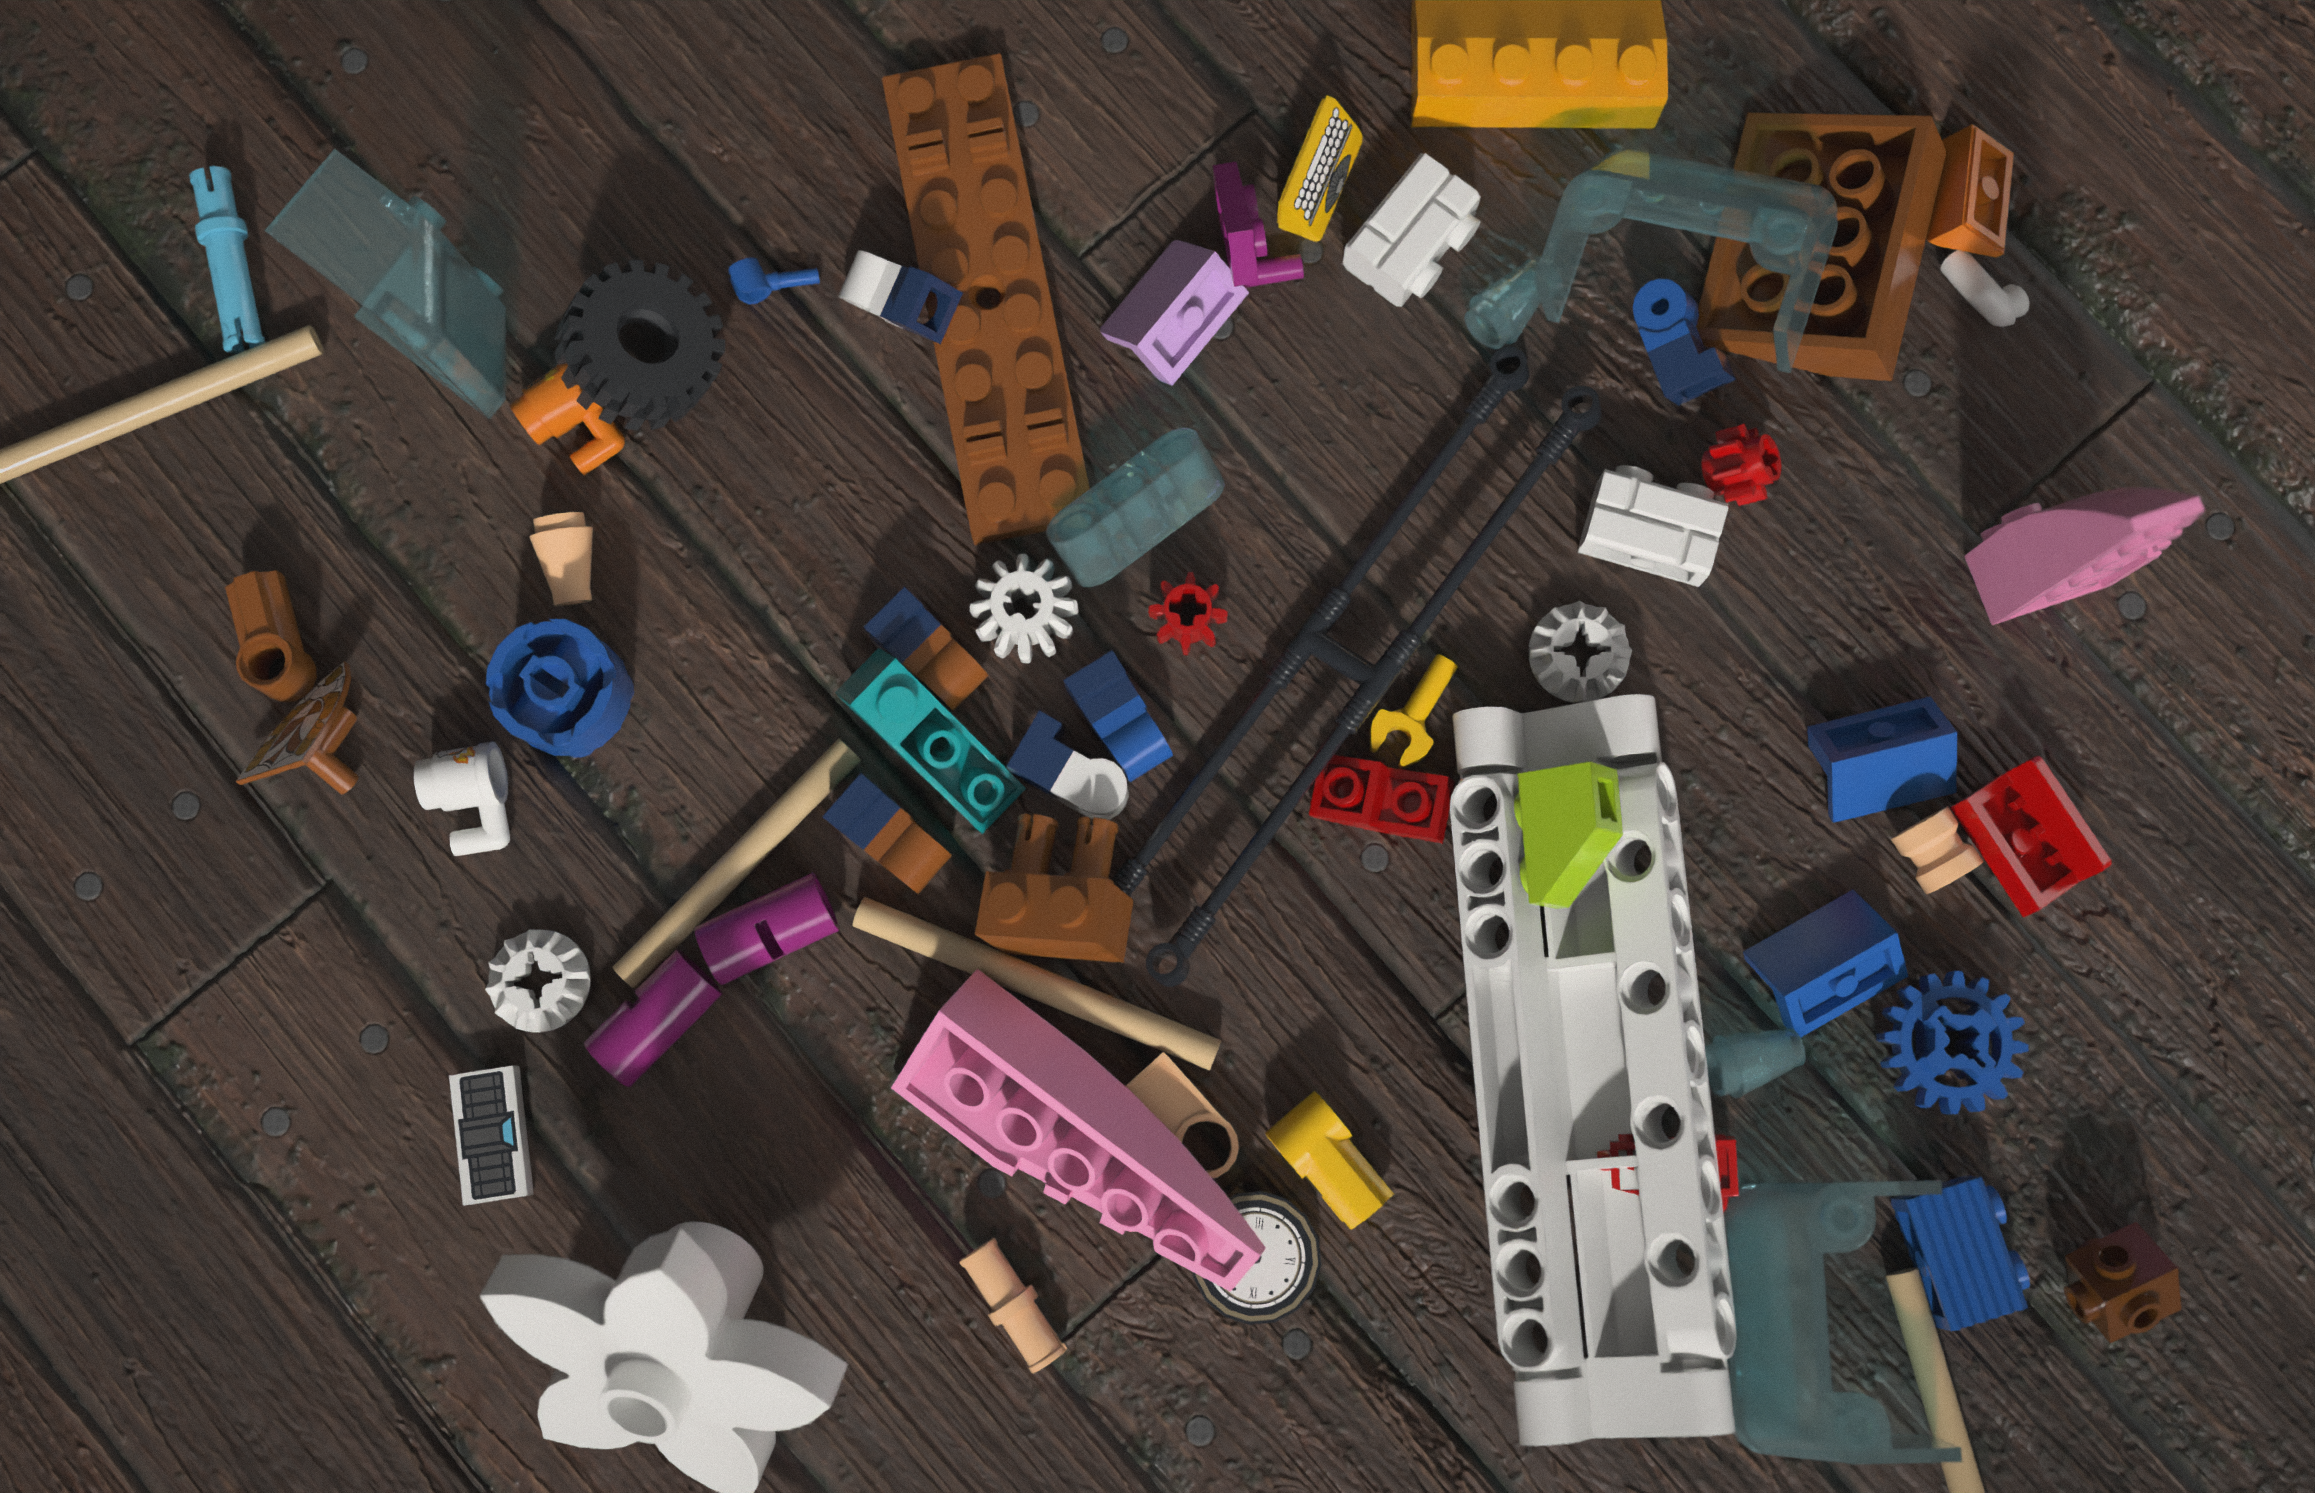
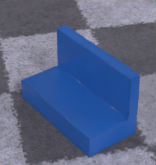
[1808,696,1957,823]
[1743,890,1908,1039]

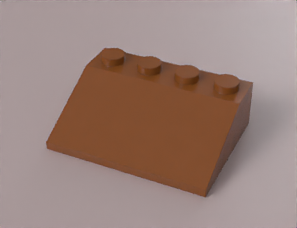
[1696,113,1947,381]

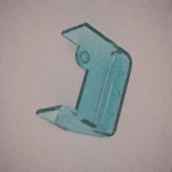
[265,149,506,420]
[1534,149,1838,373]
[1723,1179,1962,1464]

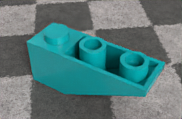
[835,648,1026,834]

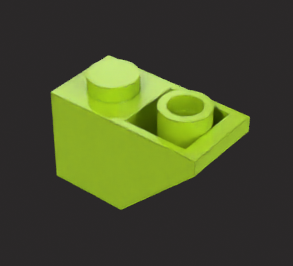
[1514,761,1623,909]

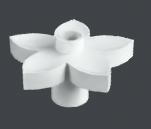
[480,1222,848,1493]

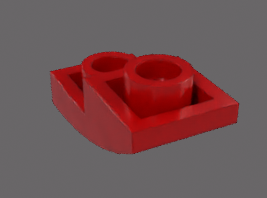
[1308,755,1455,844]

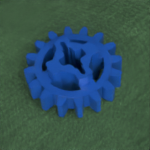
[1876,971,2029,1114]

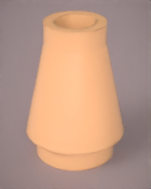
[529,512,593,606]

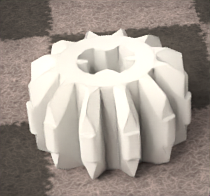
[970,554,1078,663]

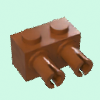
[975,814,1134,963]

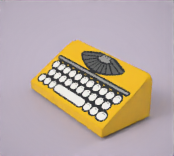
[1277,96,1363,241]

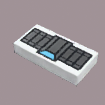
[449,1066,534,1206]

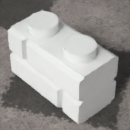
[1343,153,1481,307]
[1577,465,1729,587]

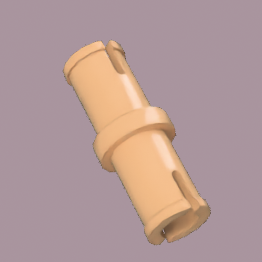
[959,1237,1067,1373]

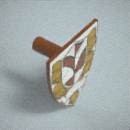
[236,661,359,795]

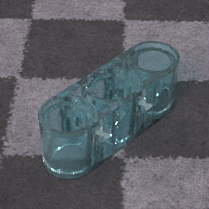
[1046,428,1225,587]

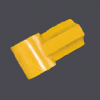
[1265,1091,1394,1230]

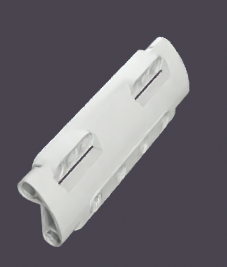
[1450,694,1736,1446]

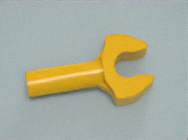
[1369,654,1458,770]

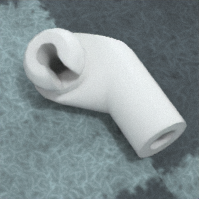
[1941,250,2029,327]

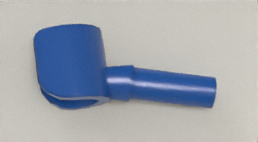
[729,258,820,305]

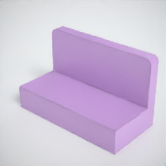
[1100,240,1249,385]

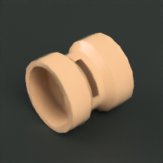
[1891,806,1984,894]

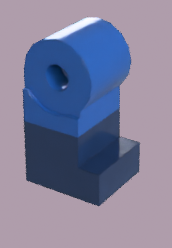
[1633,278,1736,406]
[1063,650,1173,782]

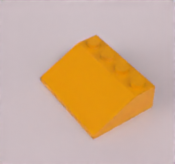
[1411,0,1668,128]

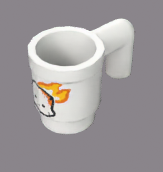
[414,742,510,856]

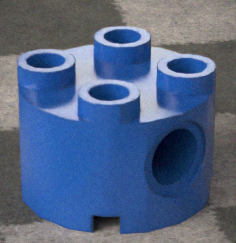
[486,619,634,758]

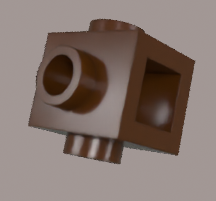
[2064,1222,2182,1343]

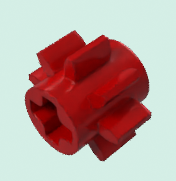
[1702,424,1782,506]
[1148,572,1228,656]

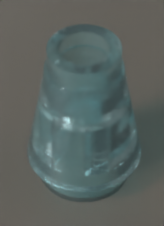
[1464,260,1553,349]
[1705,1028,1806,1099]

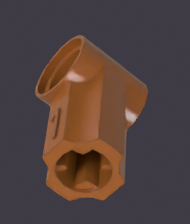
[225,570,317,703]

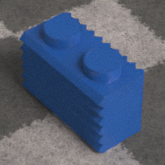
[1891,1176,2030,1331]

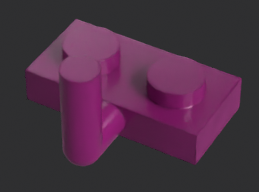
[1212,162,1304,288]

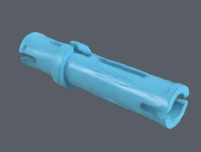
[190,166,265,354]

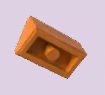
[1926,124,2014,258]

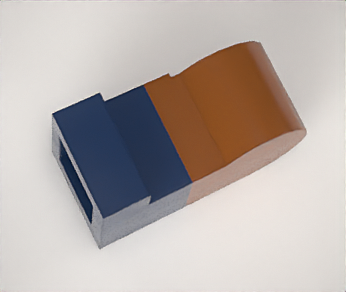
[864,587,989,711]
[822,773,952,894]

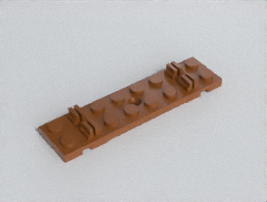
[882,53,1096,545]

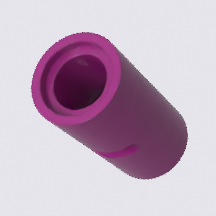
[694,872,840,985]
[583,949,723,1087]

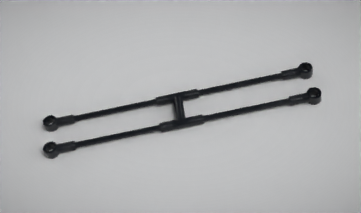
[1111,347,1602,987]

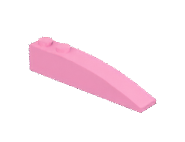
[1964,488,2205,625]
[891,969,1266,1292]

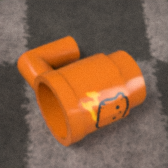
[509,364,625,476]

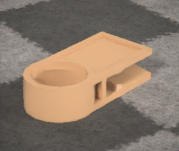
[1126,1052,1239,1178]

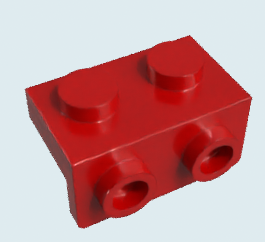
[1950,756,2112,918]

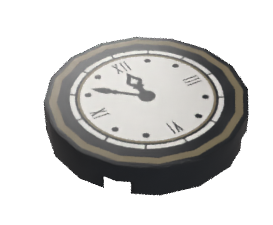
[1192,1191,1321,1325]

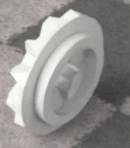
[1528,601,1632,703]
[485,929,591,1032]

